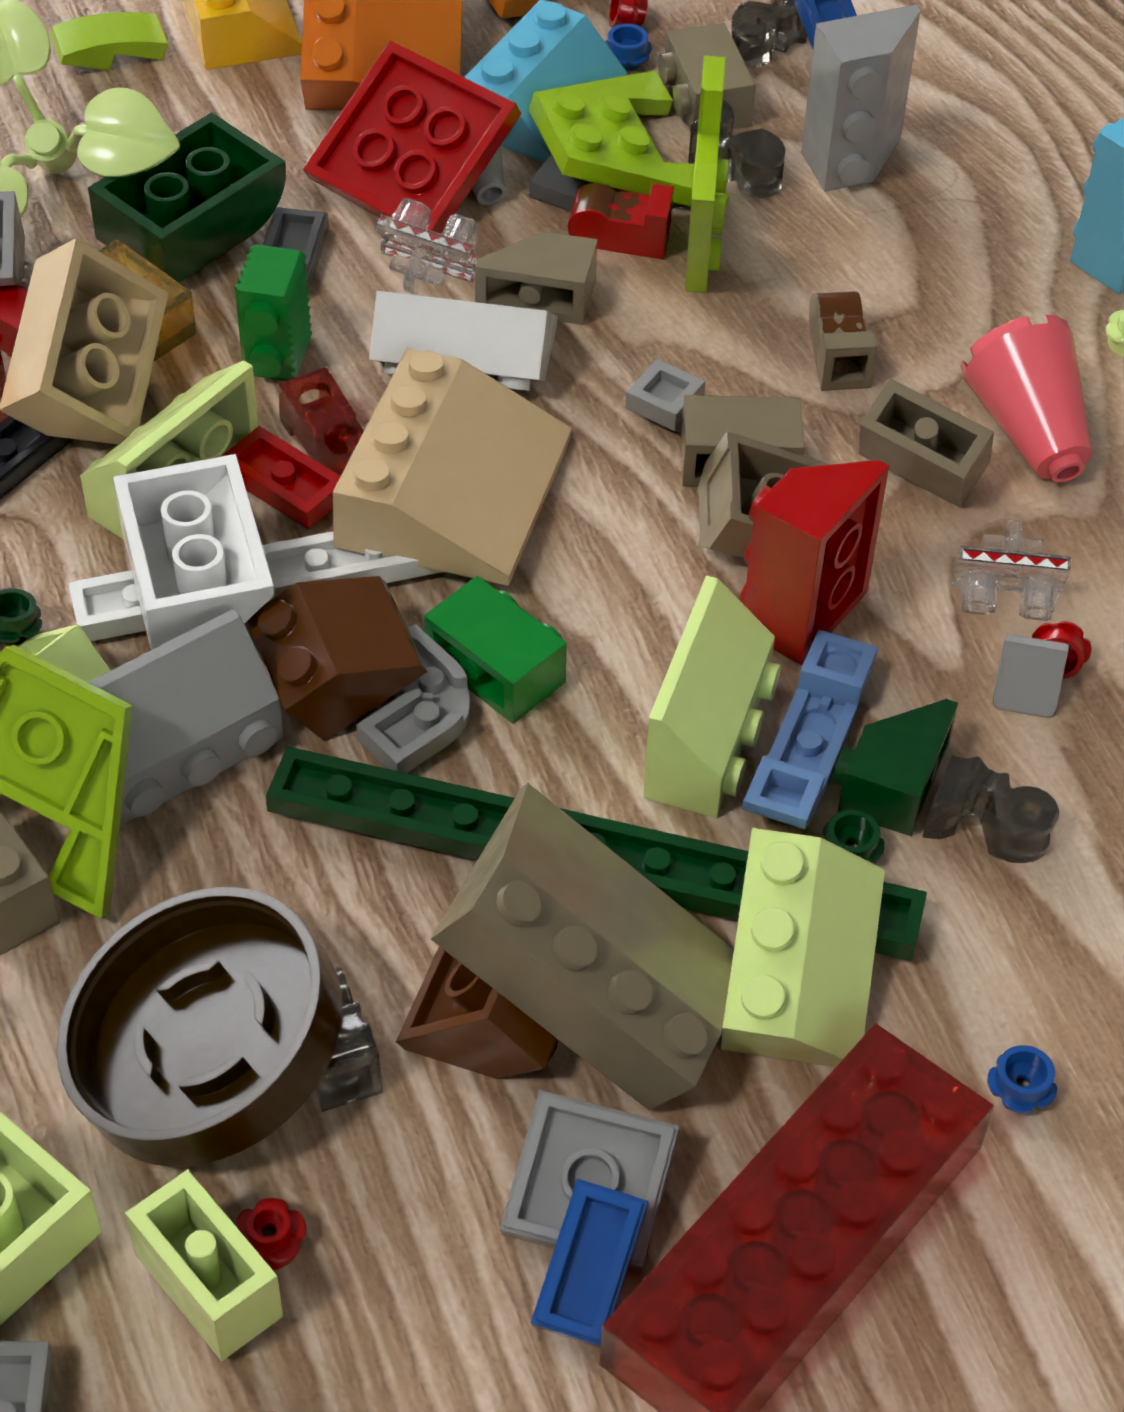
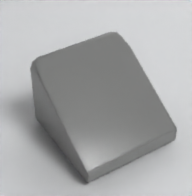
[992,634,1069,718]

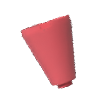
[961,314,1092,483]

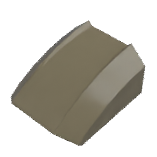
[696,431,831,557]

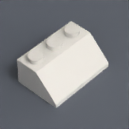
[369,291,558,391]
[113,454,275,650]

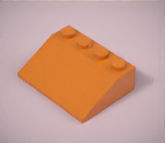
[300,0,463,110]

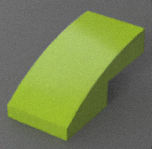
[50,12,168,71]

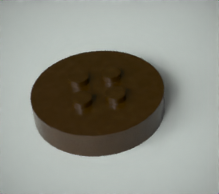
[57,887,343,1167]

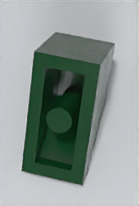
[832,699,958,837]

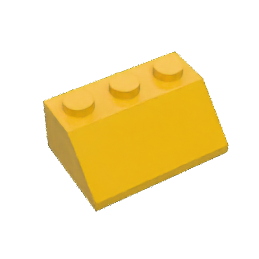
[182,0,302,70]

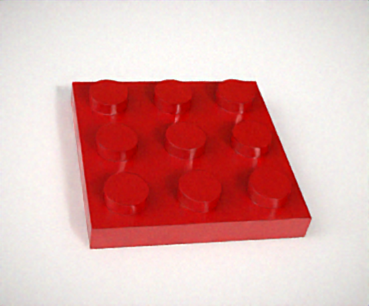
[302,40,522,245]

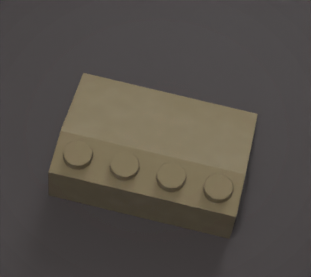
[431,783,734,1111]

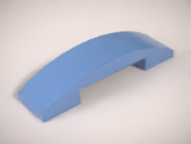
[742,629,878,829]

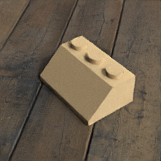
[0,238,169,444]

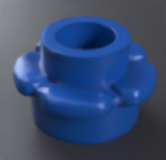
[605,24,652,70]
[987,1045,1058,1113]

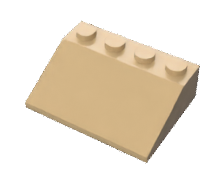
[333,348,572,586]

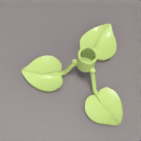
[0,0,180,217]

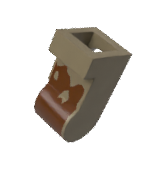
[809,291,877,391]

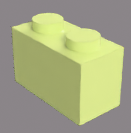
[125,1169,283,1361]

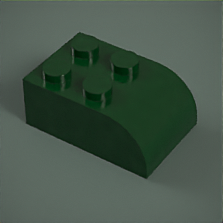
[88,112,286,290]

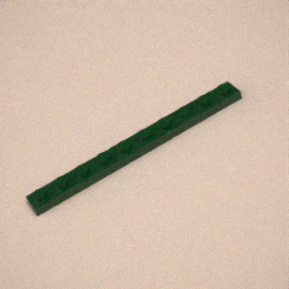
[266,746,927,961]

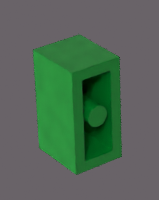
[424,575,567,724]

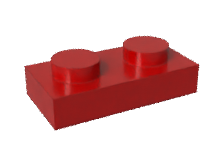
[221,426,341,530]

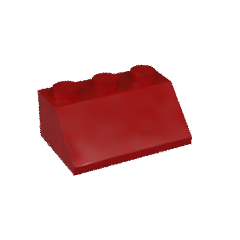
[739,460,889,665]

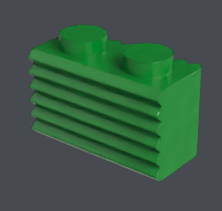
[234,244,312,381]

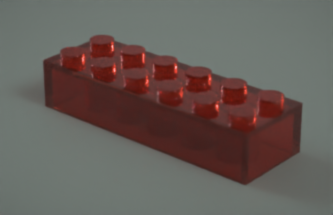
[599,1023,994,1412]

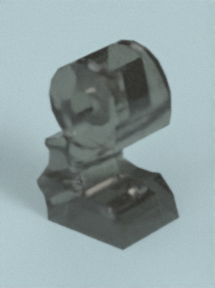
[731,0,807,67]
[688,100,786,198]
[922,755,1059,863]
[316,966,383,1112]

